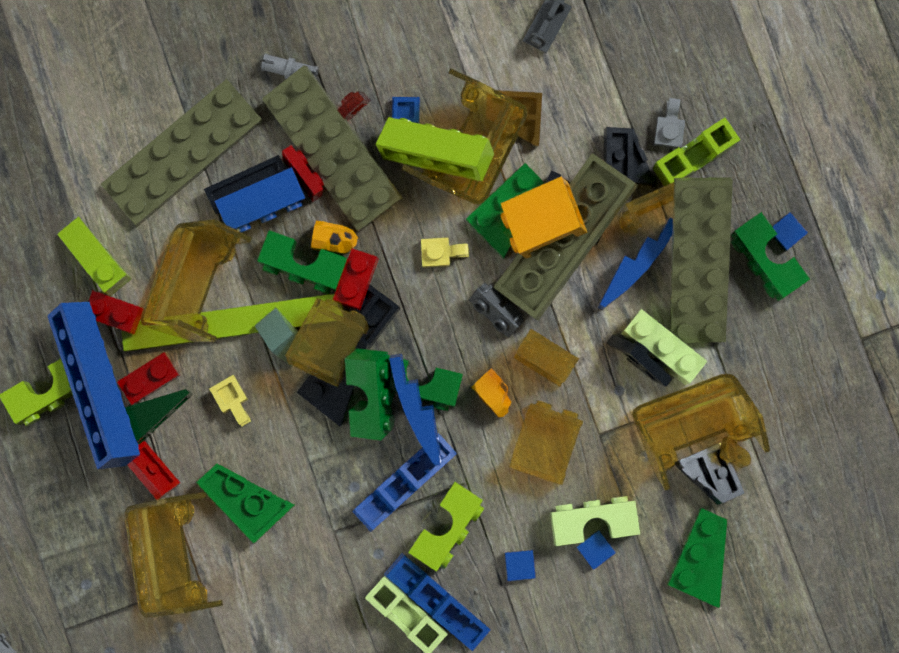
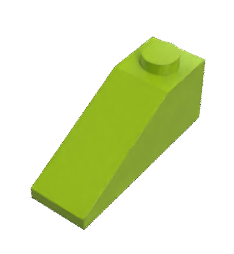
[57,216,131,296]

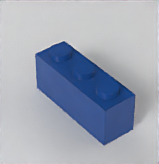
[215,167,305,235]

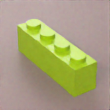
[376,117,494,182]

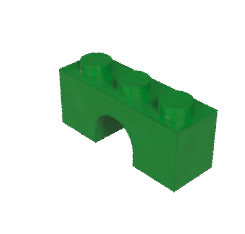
[730,212,810,301]
[257,230,347,294]
[345,348,395,441]
[388,355,463,411]

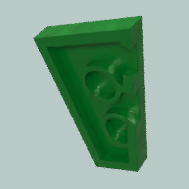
[466,163,544,260]
[667,508,727,608]

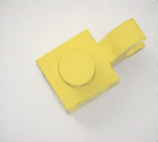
[421,238,469,268]
[209,375,251,427]

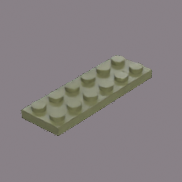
[262,65,403,231]
[101,79,263,227]
[494,153,638,321]
[669,177,733,343]

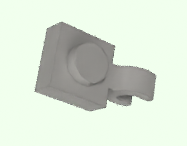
[654,98,685,148]

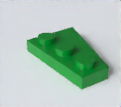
[196,463,295,544]

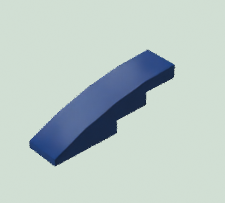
[598,217,673,310]
[389,353,442,466]
[352,433,457,532]
[384,553,491,651]

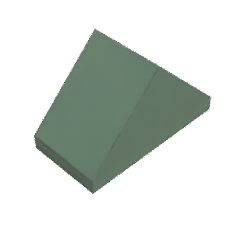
[255,307,313,367]

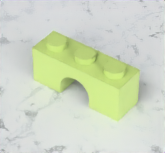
[621,309,707,385]
[550,496,640,546]
[365,576,448,653]

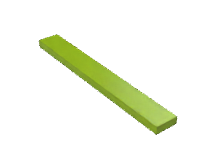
[121,294,344,352]

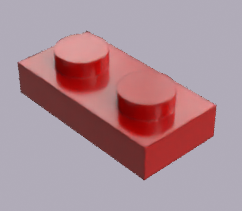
[281,145,324,202]
[333,248,379,310]
[88,290,144,335]
[117,352,180,405]
[127,441,180,501]

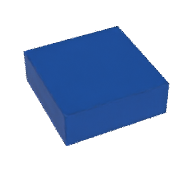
[392,97,420,124]
[773,212,808,252]
[576,530,616,570]
[505,550,536,581]

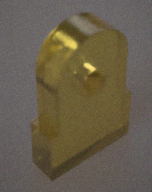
[720,436,751,468]

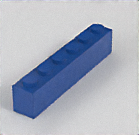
[47,302,140,470]

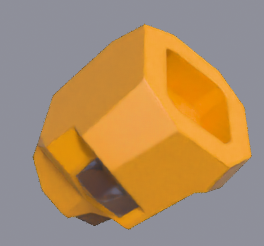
[311,220,358,255]
[471,368,511,418]

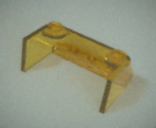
[402,68,527,205]
[141,219,252,342]
[632,374,770,491]
[125,492,223,618]

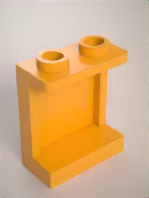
[501,176,588,259]

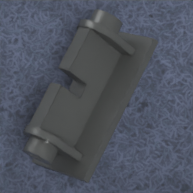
[523,0,572,54]
[469,283,525,338]

